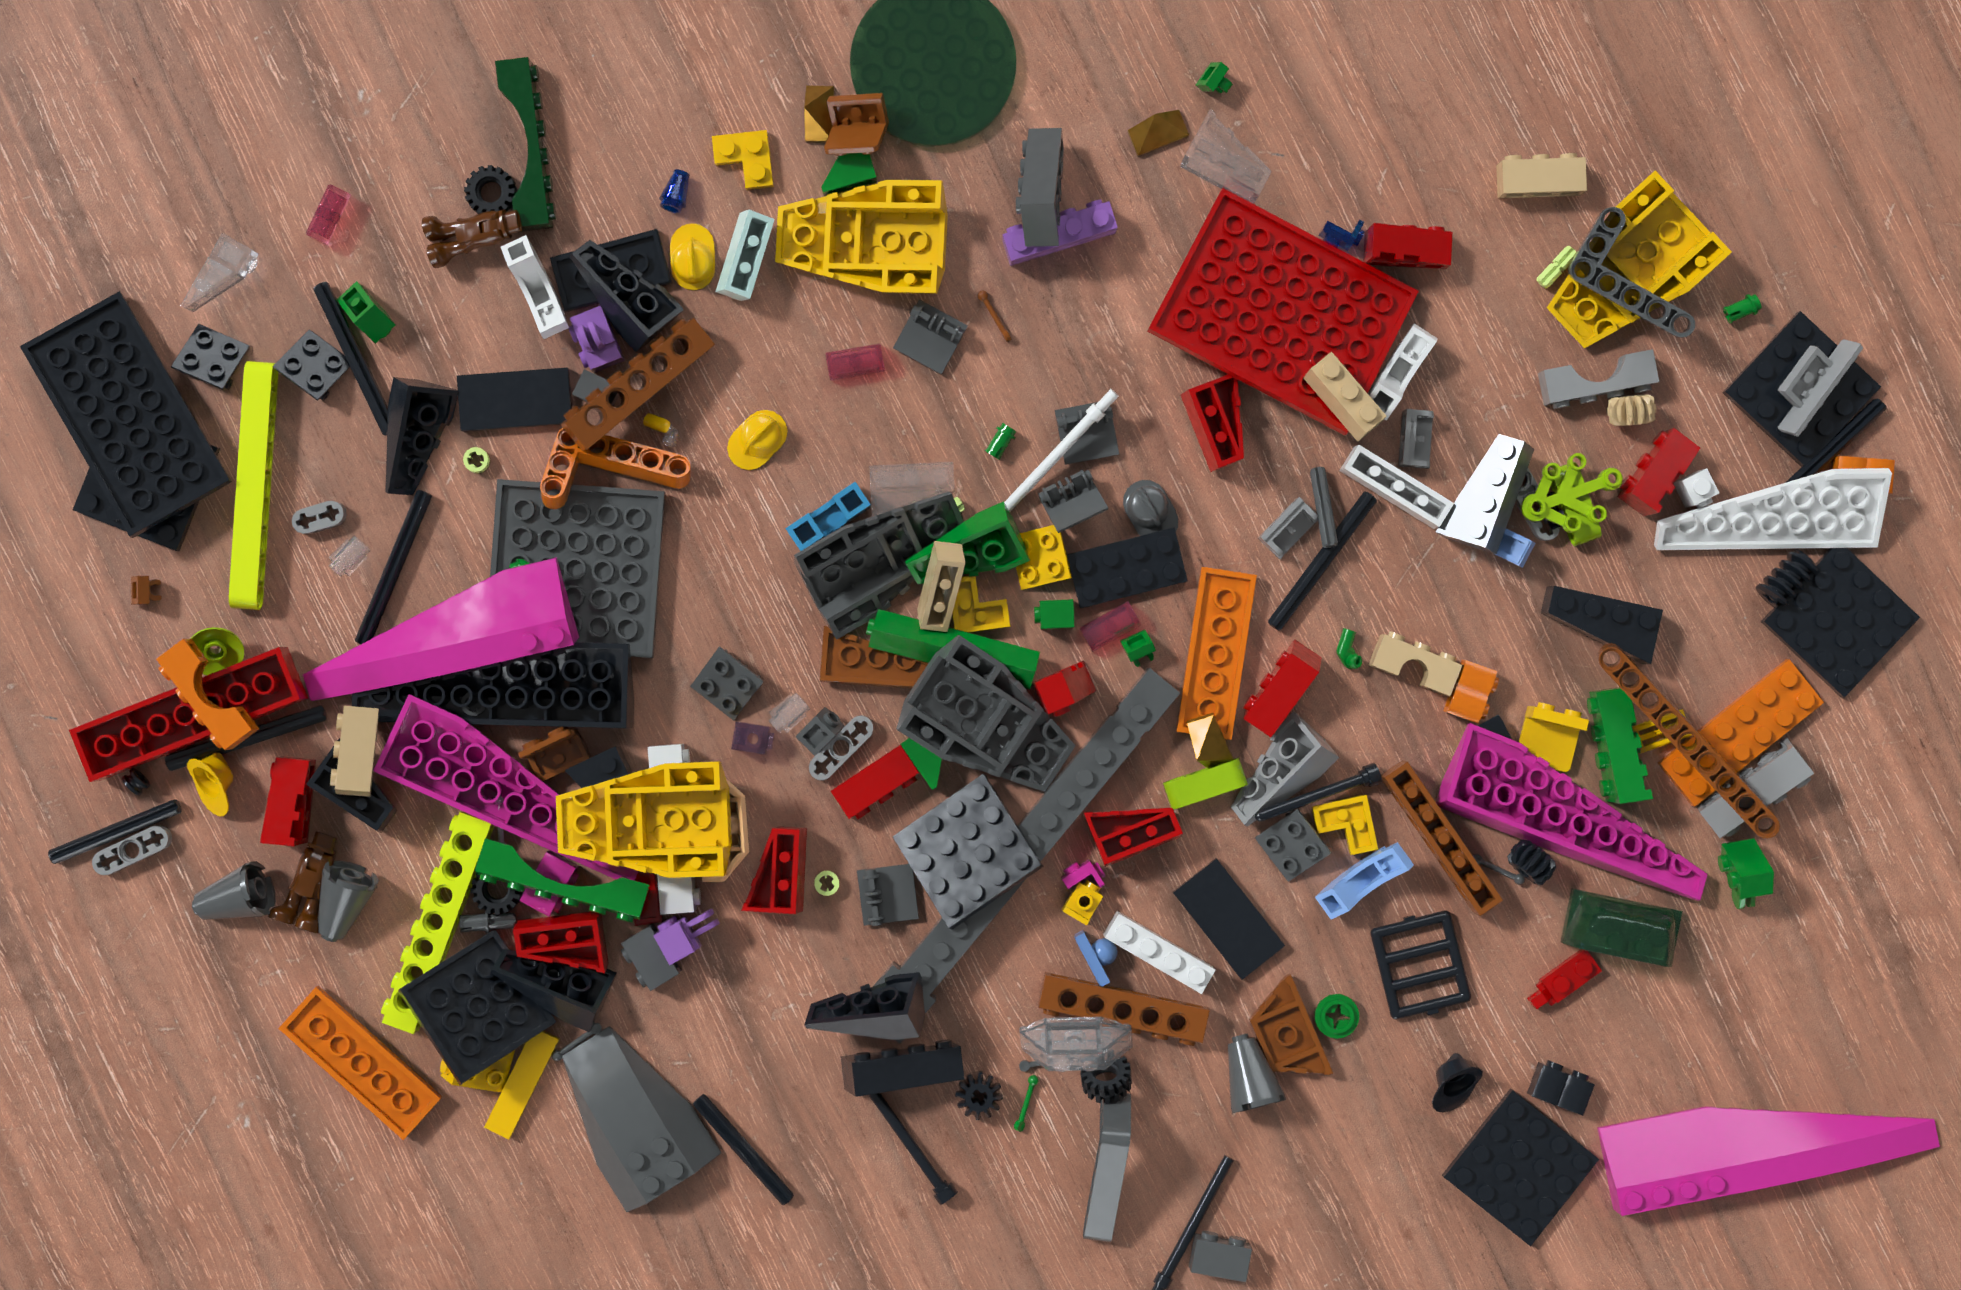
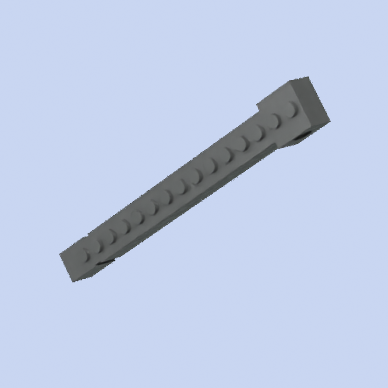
[873,668,1180,1044]

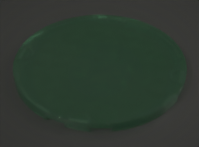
[850,0,1016,147]

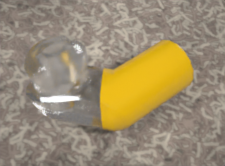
[643,413,681,448]

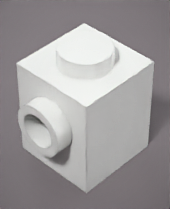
[1674,468,1719,509]

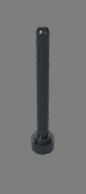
[1255,763,1382,822]
[869,1093,958,1205]

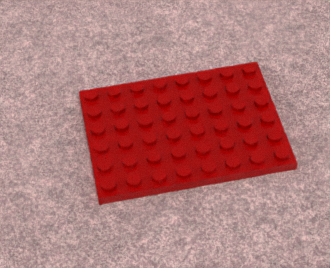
[1147,188,1419,435]

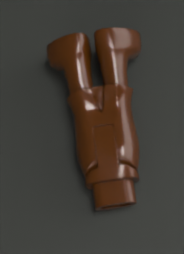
[422,210,522,269]
[268,831,337,933]

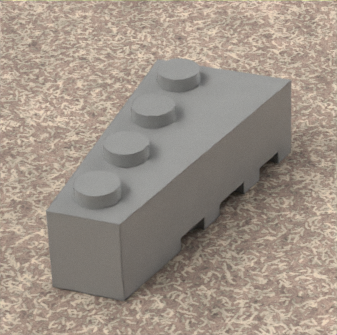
[1697,737,1814,838]

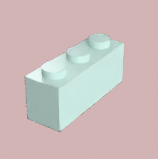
[715,210,775,301]

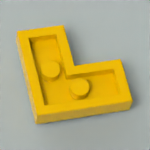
[712,130,774,190]
[952,576,1010,632]
[1311,795,1378,855]

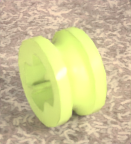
[463,447,490,473]
[814,871,839,896]

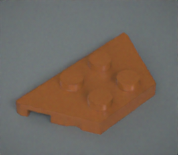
[1249,973,1333,1075]

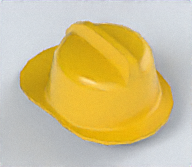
[670,223,715,290]
[727,410,788,470]
[187,752,233,816]

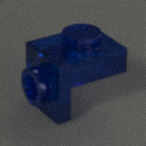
[1318,219,1365,251]

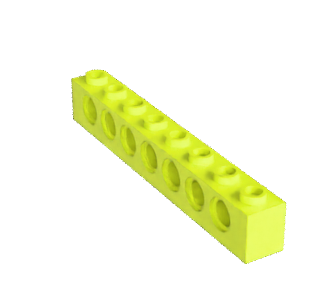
[381,811,495,1034]

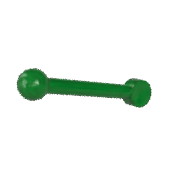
[1014,1075,1039,1132]

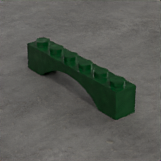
[495,57,557,232]

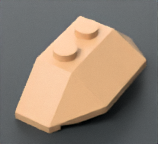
[702,779,749,882]

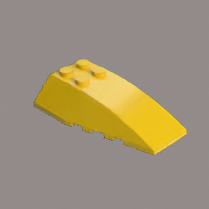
[1546,170,1732,348]
[775,180,948,294]
[556,761,732,878]

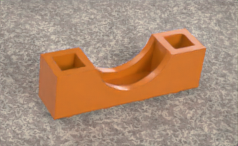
[156,639,259,750]

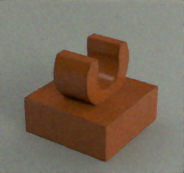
[131,576,162,605]

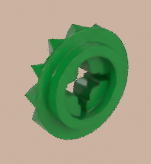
[1314,994,1359,1039]

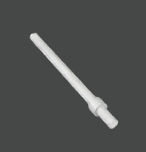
[1005,389,1119,512]

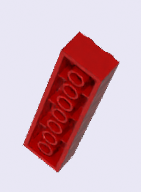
[69,647,308,782]

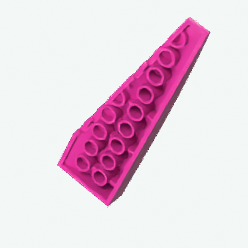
[303,557,579,701]
[373,694,639,880]
[1436,723,1708,901]

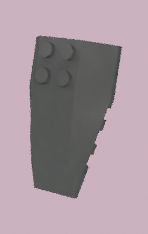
[794,491,964,640]
[896,635,1076,792]
[562,1026,721,1212]

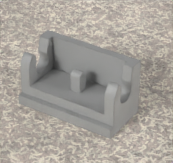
[1398,409,1434,469]
[1258,497,1318,559]

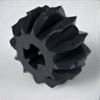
[1507,839,1556,885]
[955,1071,1003,1120]

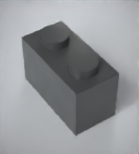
[621,923,682,991]
[1189,1231,1252,1282]

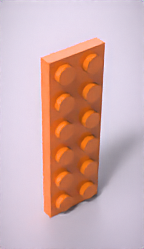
[1176,567,1257,740]
[1658,659,1824,807]
[278,986,443,1140]

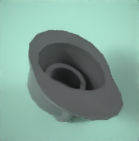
[1123,480,1178,536]

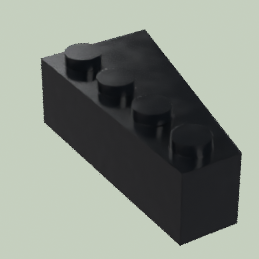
[1541,586,1663,664]
[840,1039,965,1097]

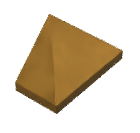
[804,85,834,142]
[1128,110,1189,156]
[1187,713,1233,768]

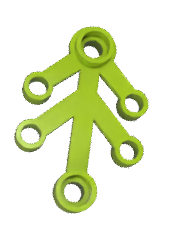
[1521,453,1623,533]

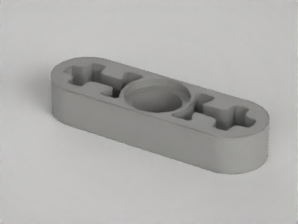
[809,715,874,780]
[92,825,172,875]

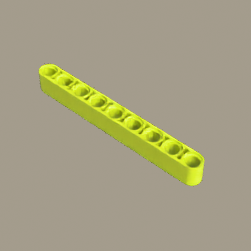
[229,361,279,610]

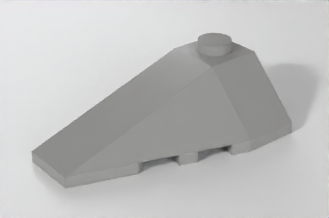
[1231,712,1339,826]

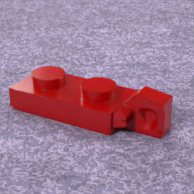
[1527,948,1602,1009]

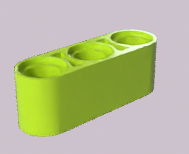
[1548,462,1602,546]
[1163,758,1248,809]

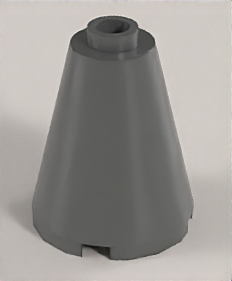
[318,860,379,942]
[192,861,276,920]
[1228,1033,1286,1114]

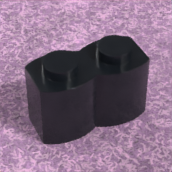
[1527,1060,1595,1116]

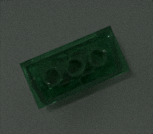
[1561,888,1683,967]

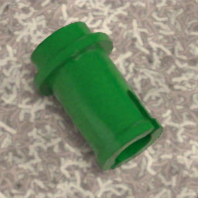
[1723,294,1762,324]
[985,423,1017,460]

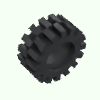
[464,165,518,214]
[471,874,525,915]
[1080,1050,1132,1104]

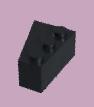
[306,738,397,833]
[565,746,632,788]

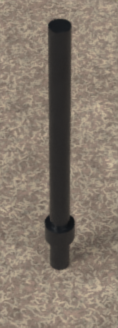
[1152,1155,1234,1290]

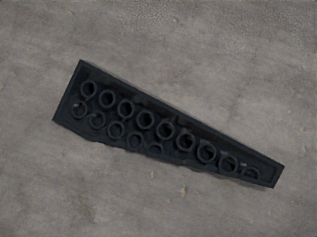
[352,642,634,728]

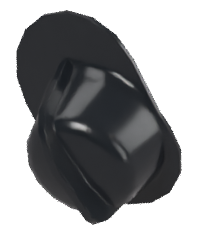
[1432,1053,1483,1113]

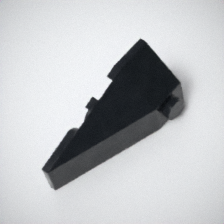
[385,377,458,496]

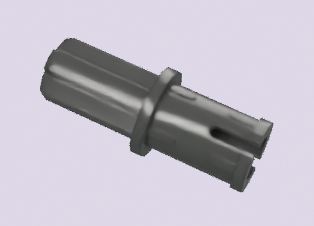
[459,911,517,933]

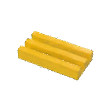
[1632,709,1692,754]

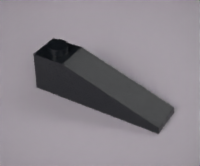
[570,240,684,352]
[491,949,617,1033]
[804,972,925,1040]

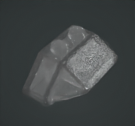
[1019,1017,1133,1072]

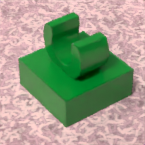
[1195,62,1233,93]
[1120,629,1156,667]

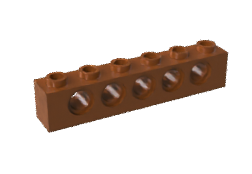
[560,318,715,451]
[1381,760,1503,916]
[1038,972,1210,1046]

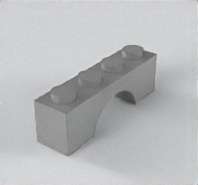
[1538,349,1659,409]

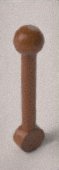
[977,290,1012,342]

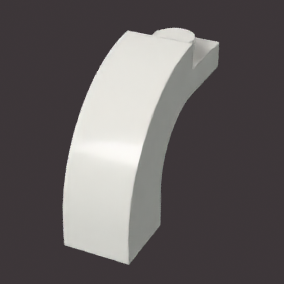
[501,235,569,339]
[1368,324,1438,420]

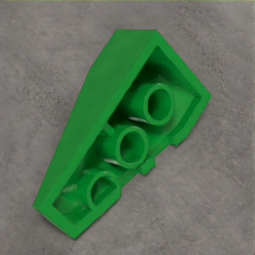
[905,501,1030,584]

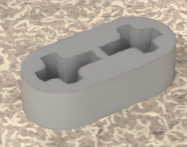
[292,501,347,534]

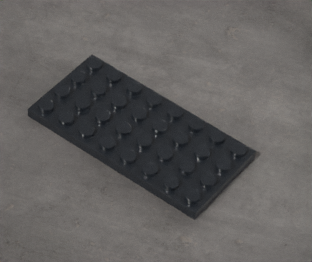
[20,291,232,538]

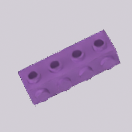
[1002,199,1118,266]

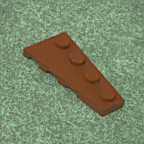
[820,626,928,688]

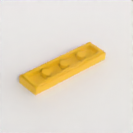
[484,1031,560,1140]

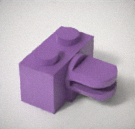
[568,306,625,373]
[653,909,720,965]

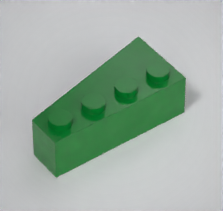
[1587,687,1653,804]

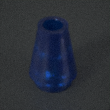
[659,169,690,213]

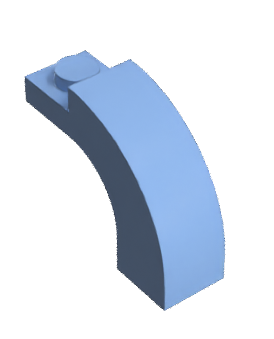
[1315,842,1414,920]

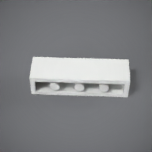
[1339,445,1454,529]
[1103,911,1215,994]

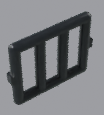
[1370,910,1471,1020]

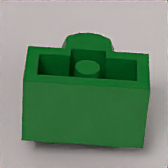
[1718,838,1774,909]

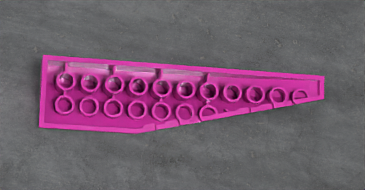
[1597,1106,1940,1216]

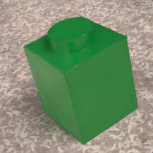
[1034,599,1075,629]

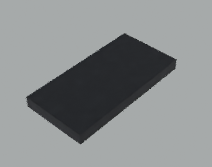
[550,229,673,312]
[457,367,572,432]
[1173,858,1285,980]

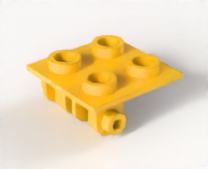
[1016,525,1072,590]

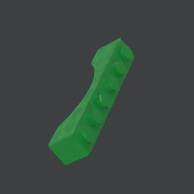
[475,838,649,923]

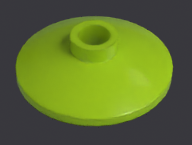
[190,627,244,675]

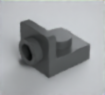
[795,707,844,756]

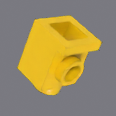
[1062,880,1103,926]

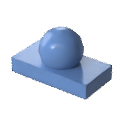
[1493,529,1536,568]
[1074,930,1118,987]

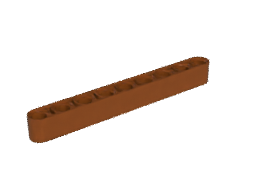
[1598,643,1780,839]

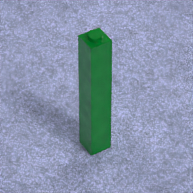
[866,609,1040,690]

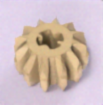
[1607,394,1656,426]

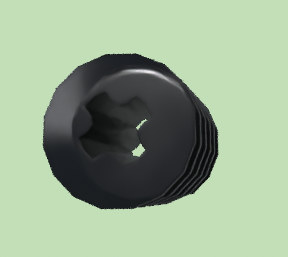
[1756,549,1820,608]

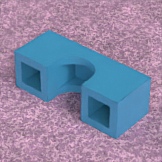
[785,482,872,551]

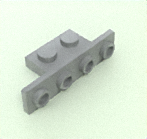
[1778,340,1863,436]

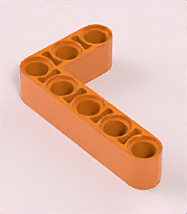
[540,428,691,509]

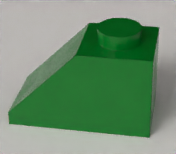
[821,153,877,197]
[337,281,396,344]
[901,738,942,790]

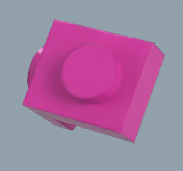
[1061,859,1106,889]

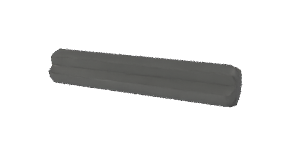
[1310,467,1338,548]

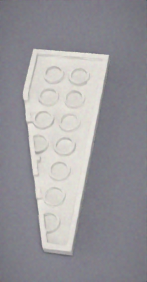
[1654,468,1892,550]

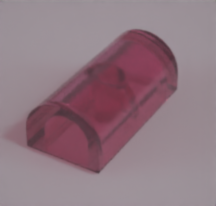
[306,184,351,245]
[825,343,885,381]
[1079,601,1141,652]

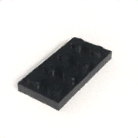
[1066,527,1188,609]

